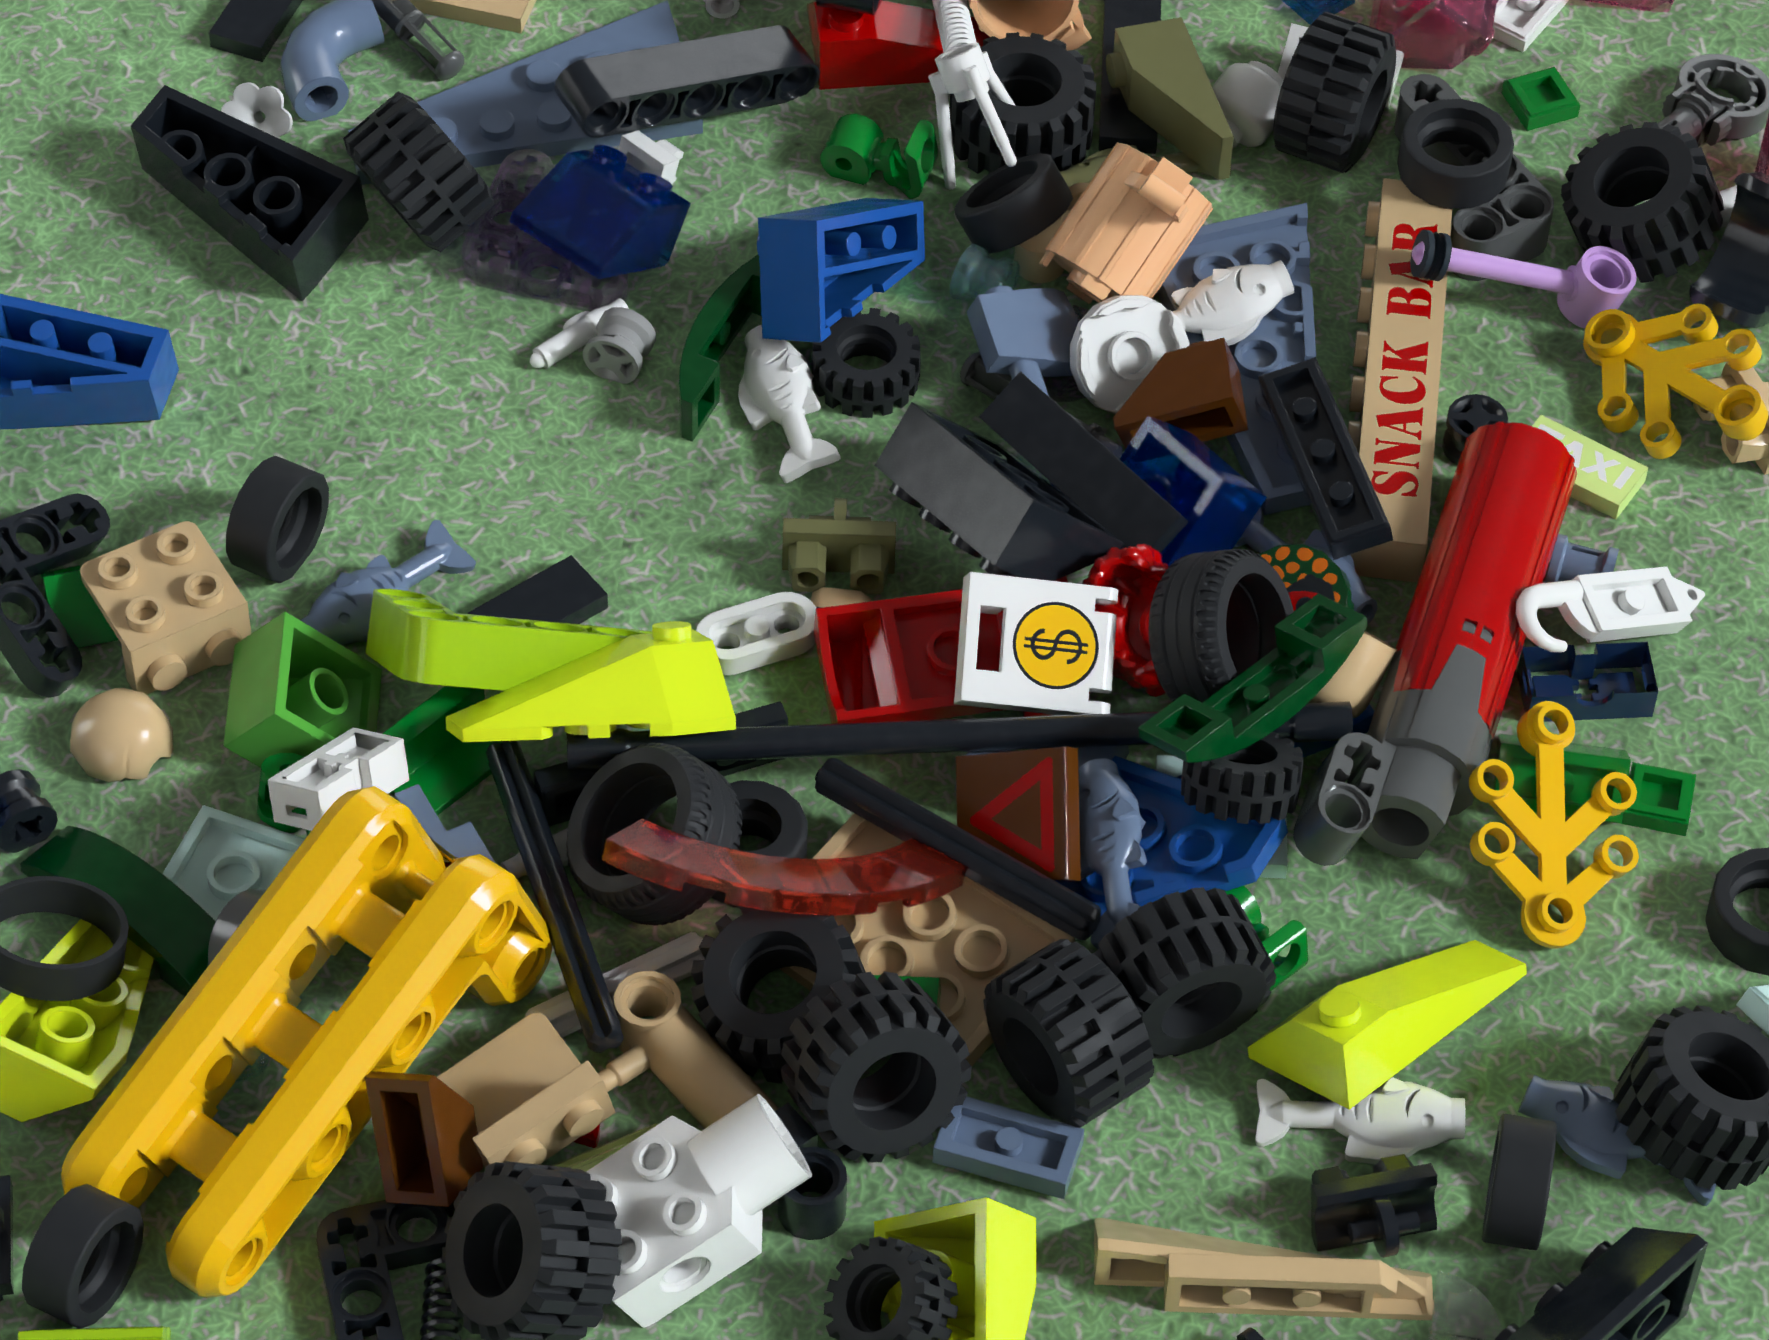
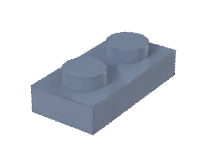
[932,1096,1085,1199]

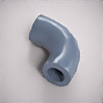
[280,0,385,121]

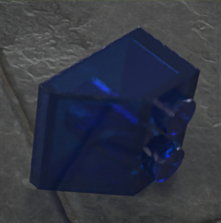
[509,145,691,279]
[1120,416,1267,566]

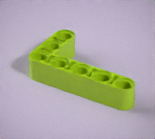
[365,589,652,691]

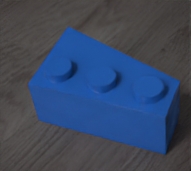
[757,198,925,343]
[0,294,179,429]

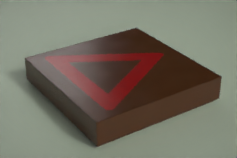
[956,747,1081,882]

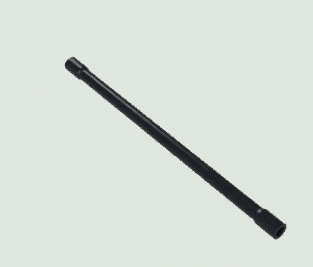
[566,701,1353,770]

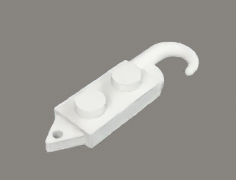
[1516,567,1705,653]

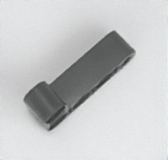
[1394,74,1554,281]

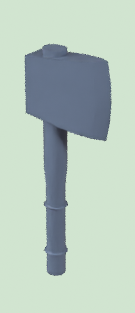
[966,286,1079,500]

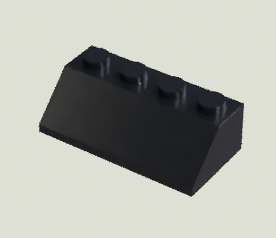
[874,402,1124,581]
[1494,1227,1708,1340]

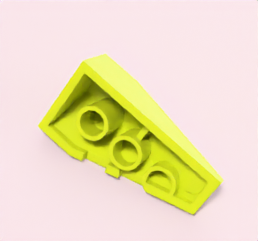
[446,621,736,742]
[0,919,154,1122]
[1247,940,1527,1110]
[874,1197,1036,1340]

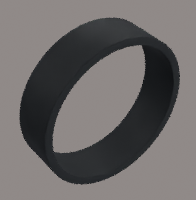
[0,876,129,1001]

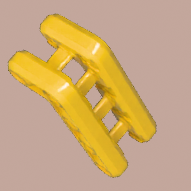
[61,786,552,1298]

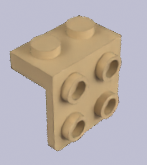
[80,521,251,695]
[437,1013,616,1168]

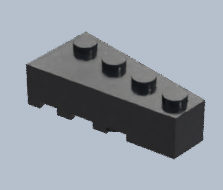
[131,85,369,301]

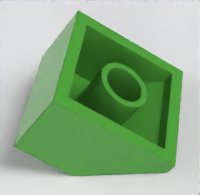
[223,612,382,768]

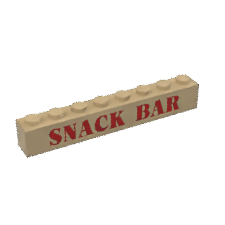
[1348,178,1452,583]

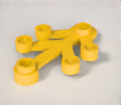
[1583,304,1768,459]
[1469,701,1639,949]

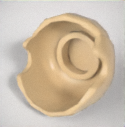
[70,688,173,782]

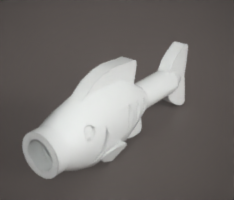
[1171,260,1294,346]
[738,325,841,483]
[1256,1077,1465,1165]

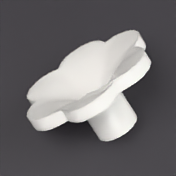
[221,82,293,139]

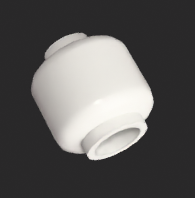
[1212,61,1283,148]

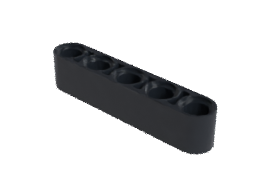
[554,25,820,138]

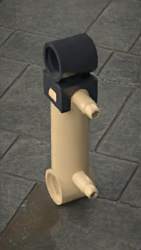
[598,971,847,1240]

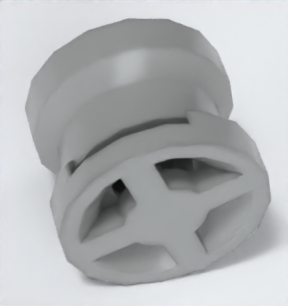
[583,307,656,384]

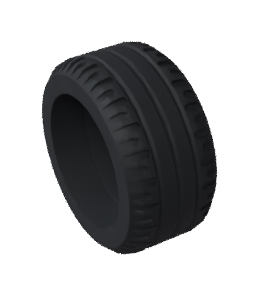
[1149,549,1294,703]
[566,743,742,926]

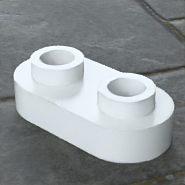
[696,592,816,675]

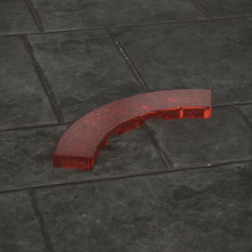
[602,818,967,916]

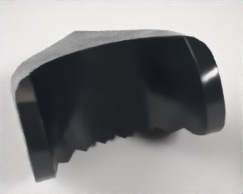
[1689,172,1769,328]

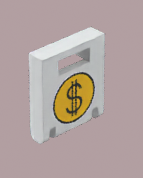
[954,572,1119,715]

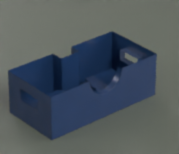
[1517,642,1659,722]

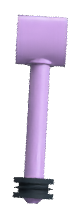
[1410,229,1637,329]

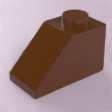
[1113,338,1249,459]
[365,1071,483,1207]

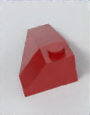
[807,0,990,90]

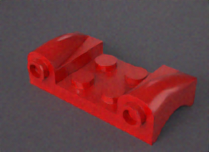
[814,576,1090,724]

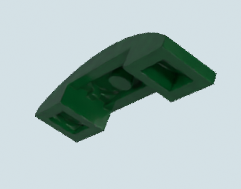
[679,255,762,442]
[1138,593,1368,763]
[20,826,216,997]

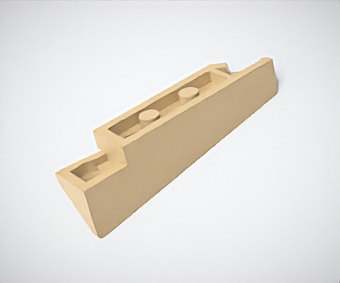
[1094,1218,1434,1321]

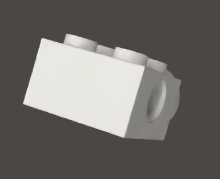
[586,1094,812,1328]

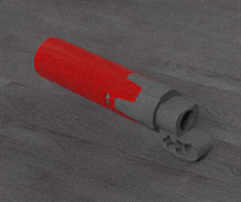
[1293,421,1577,866]

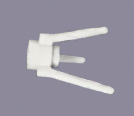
[928,42,1017,190]

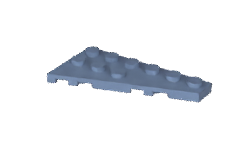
[348,0,703,185]
[1157,203,1316,515]

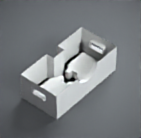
[267,727,409,831]

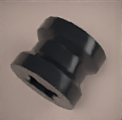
[1442,394,1509,465]
[0,769,58,853]

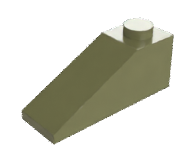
[1106,17,1234,180]

